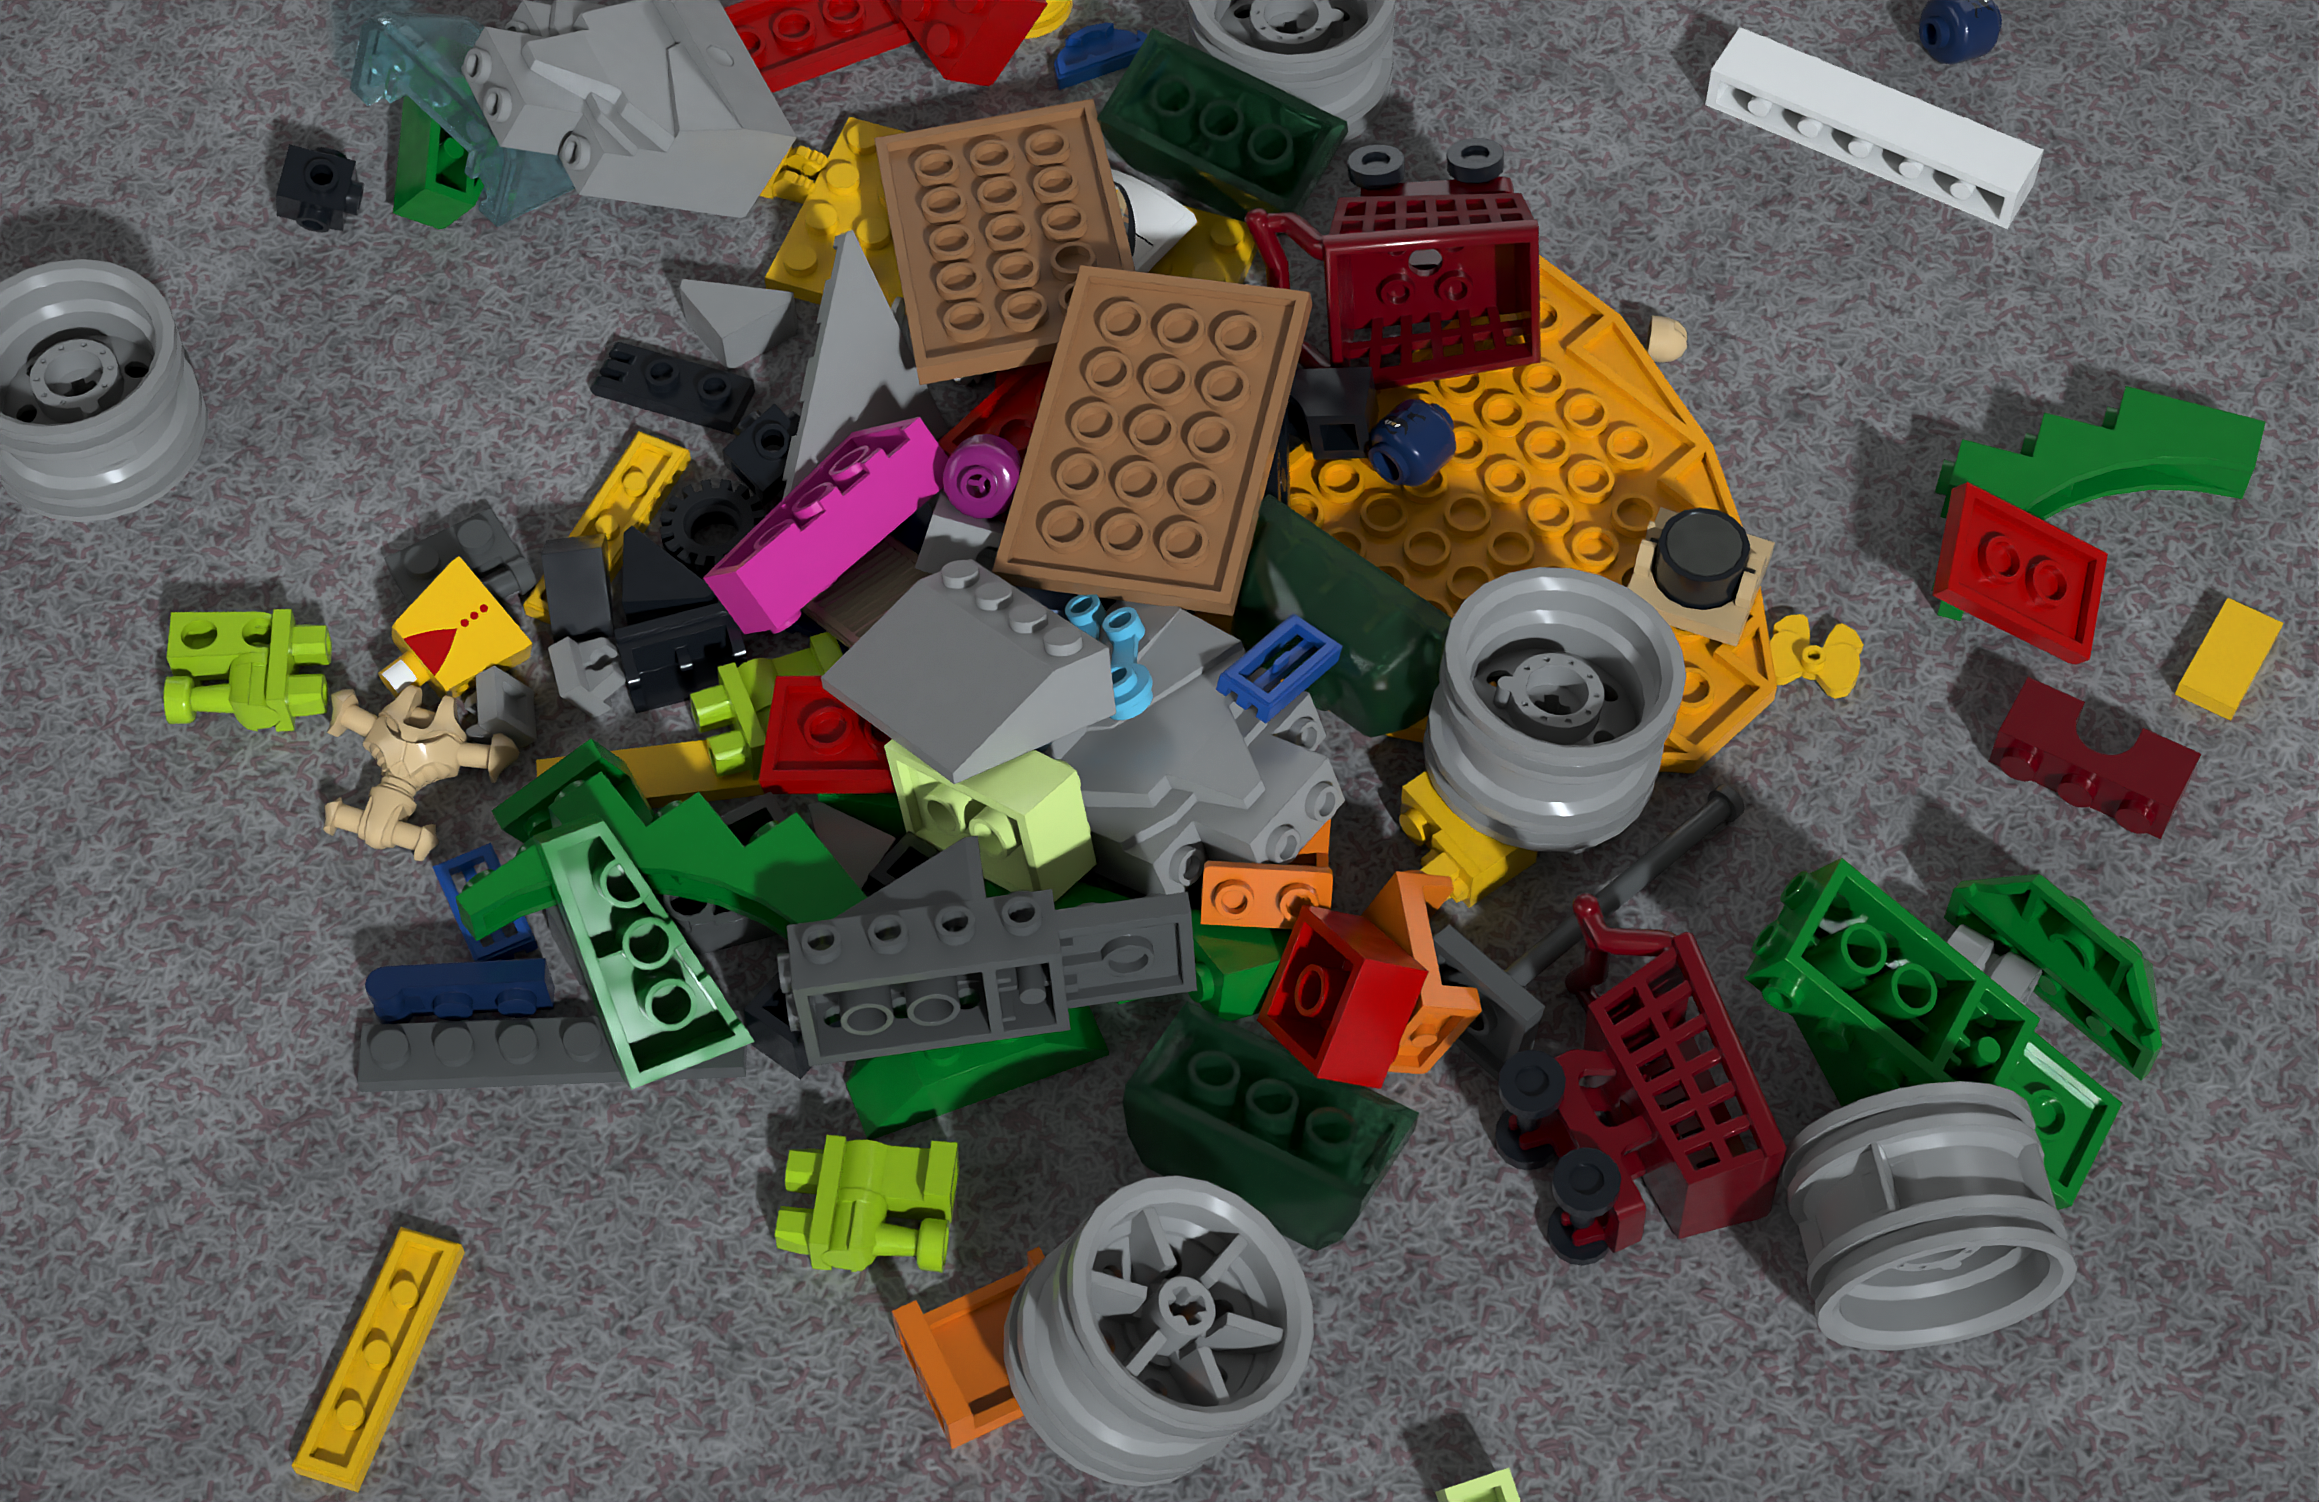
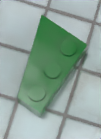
[393,41,500,229]

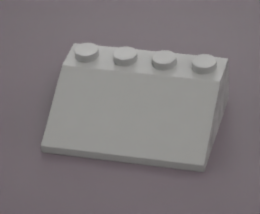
[821,559,1116,784]

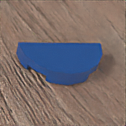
[1054,22,1158,90]

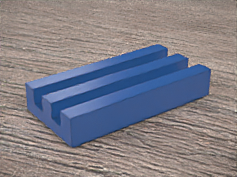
[1216,613,1343,724]
[432,843,538,962]

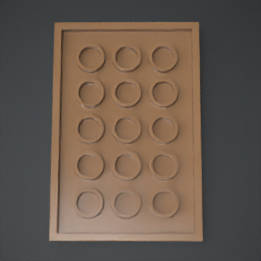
[874,99,1135,385]
[992,265,1312,616]

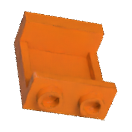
[1200,819,1333,929]
[1361,870,1482,1074]
[892,1246,1045,1449]

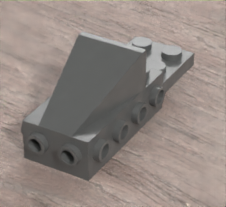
[777,835,1197,1066]

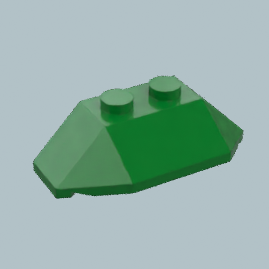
[1944,874,2162,1081]
[846,1003,1109,1140]

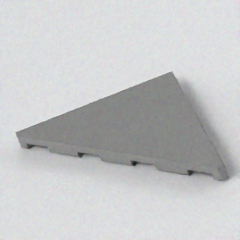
[782,230,949,499]

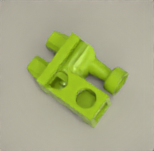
[163,609,332,732]
[689,631,843,781]
[775,1135,959,1273]

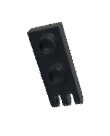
[590,342,755,435]

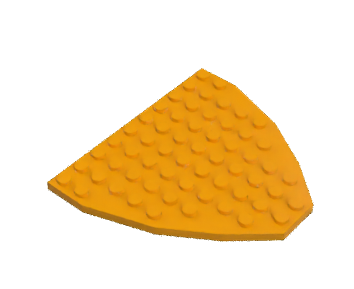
[1194,255,1777,773]

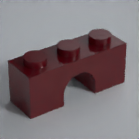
[1988,677,2201,839]

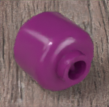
[943,434,1023,519]

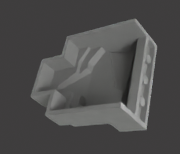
[461,0,797,218]
[1035,600,1345,895]

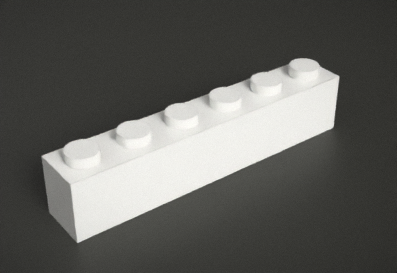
[1705,27,2044,229]

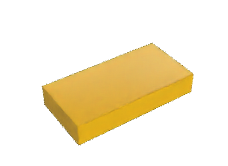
[2175,598,2284,721]

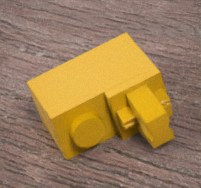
[1399,770,1537,908]

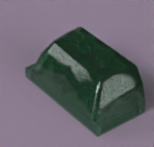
[1097,28,1348,237]
[1230,494,1453,738]
[1122,1001,1419,1251]

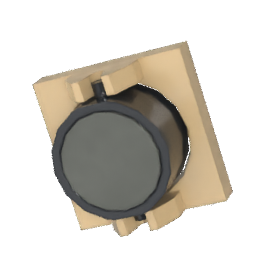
[1627,507,1775,647]

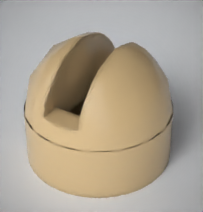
[1646,315,1687,363]

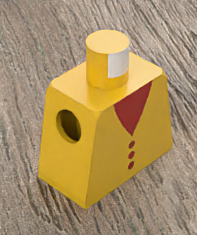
[378,556,533,699]

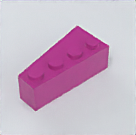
[703,417,949,634]

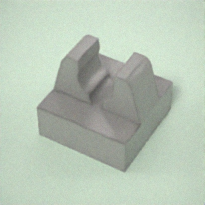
[548,636,626,718]
[464,666,537,748]

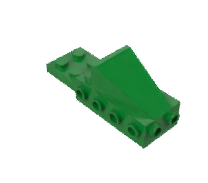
[1743,858,2123,1210]

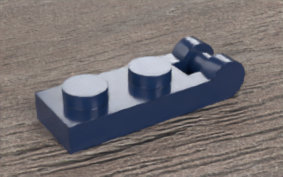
[365,958,555,1024]

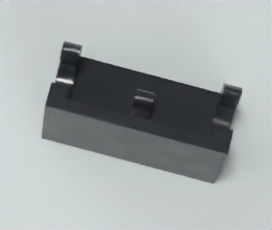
[614,602,747,714]

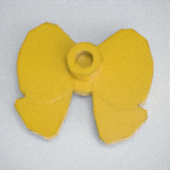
[1770,614,1864,699]

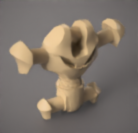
[323,685,520,861]

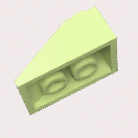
[884,739,1097,902]

